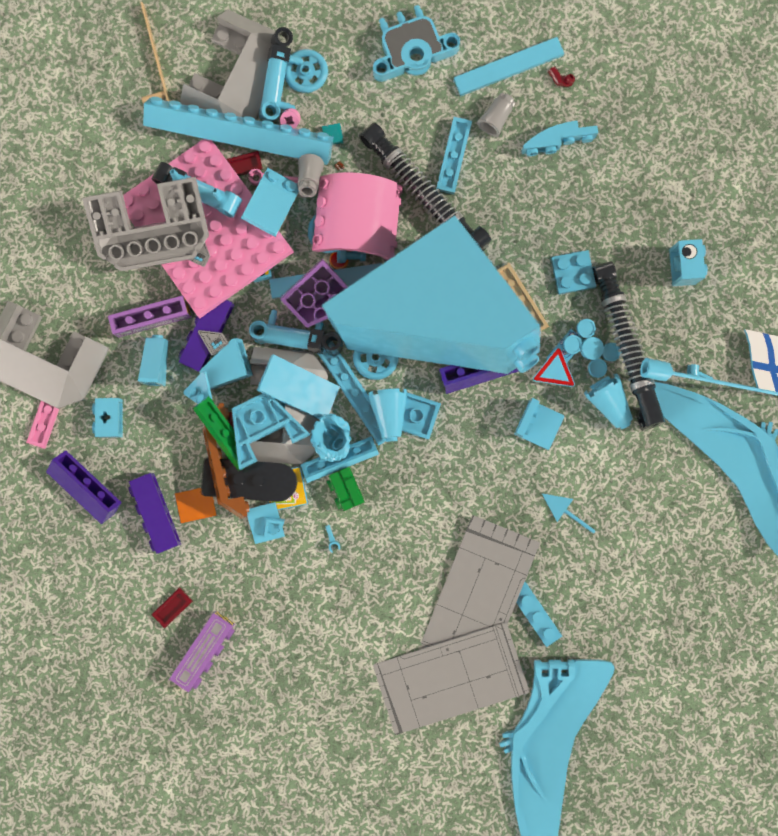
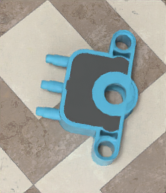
[373,5,460,82]

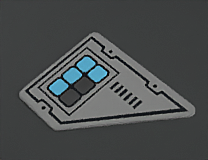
[188,243,210,267]
[198,330,228,355]

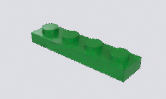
[192,396,244,471]

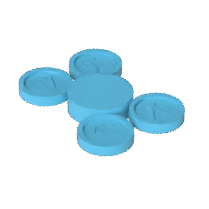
[563,319,621,378]

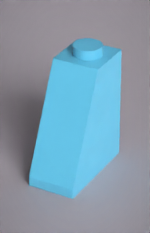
[138,335,169,386]
[199,338,253,390]

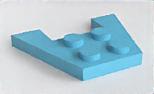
[232,393,310,470]

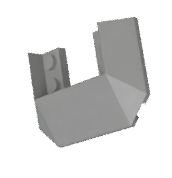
[180,9,281,120]
[82,177,209,271]
[0,301,110,409]
[250,347,328,464]

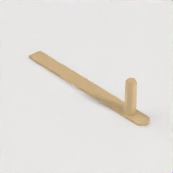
[140,2,170,104]

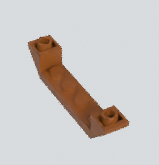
[202,403,249,519]

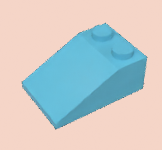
[241,168,299,237]

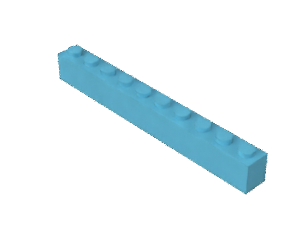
[143,97,334,165]

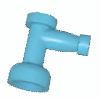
[337,250,366,263]

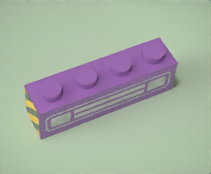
[108,295,192,338]
[169,611,235,693]

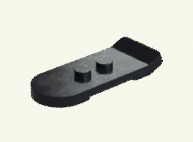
[200,458,298,502]

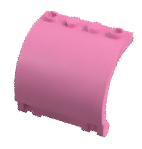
[312,172,403,261]

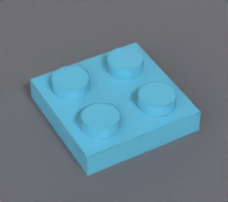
[551,250,596,295]

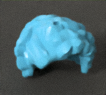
[310,413,351,462]

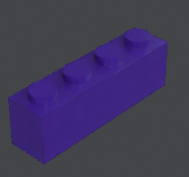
[178,300,235,372]
[439,365,519,394]
[46,450,122,525]
[128,473,182,554]

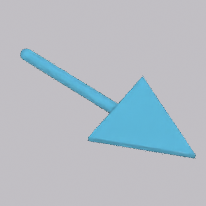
[542,494,595,533]

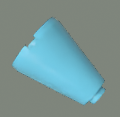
[584,374,633,429]
[368,389,407,442]

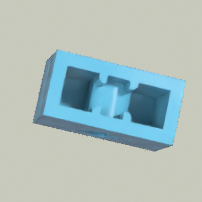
[92,398,123,438]

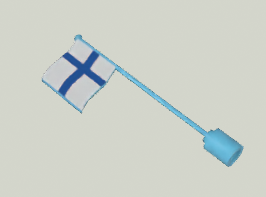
[640,329,778,396]

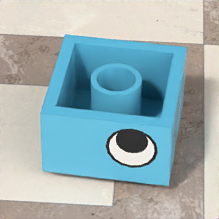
[669,239,708,286]

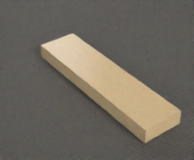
[497,263,549,332]

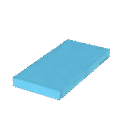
[257,354,340,420]

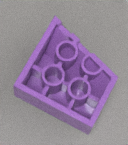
[280,258,349,328]

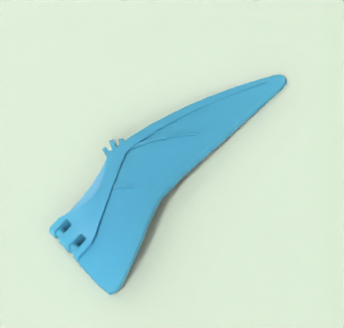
[631,381,778,556]
[499,659,615,836]

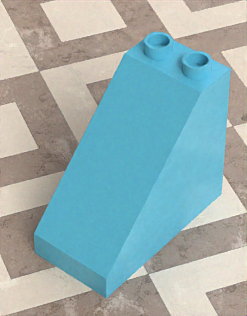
[322,216,540,374]

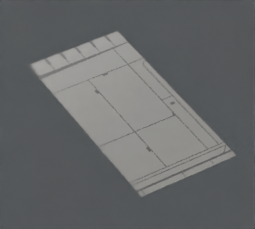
[421,515,540,649]
[373,622,530,735]

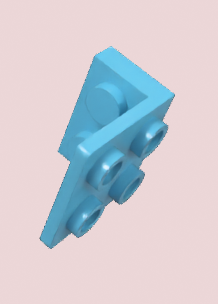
[514,398,564,450]

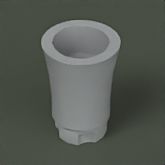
[477,93,515,137]
[297,154,324,198]

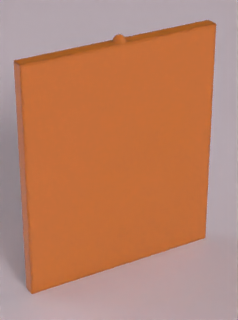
[175,488,217,523]

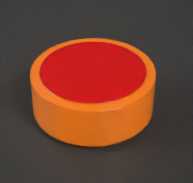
[329,252,349,270]

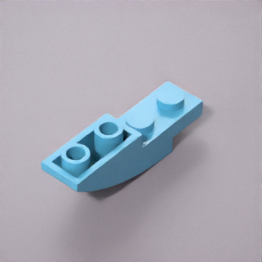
[521,120,598,156]

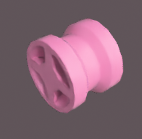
[280,108,301,128]

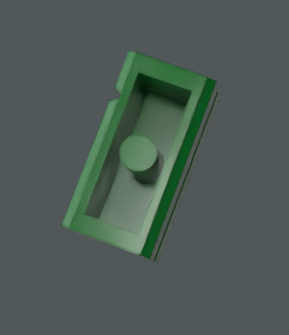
[327,467,365,512]

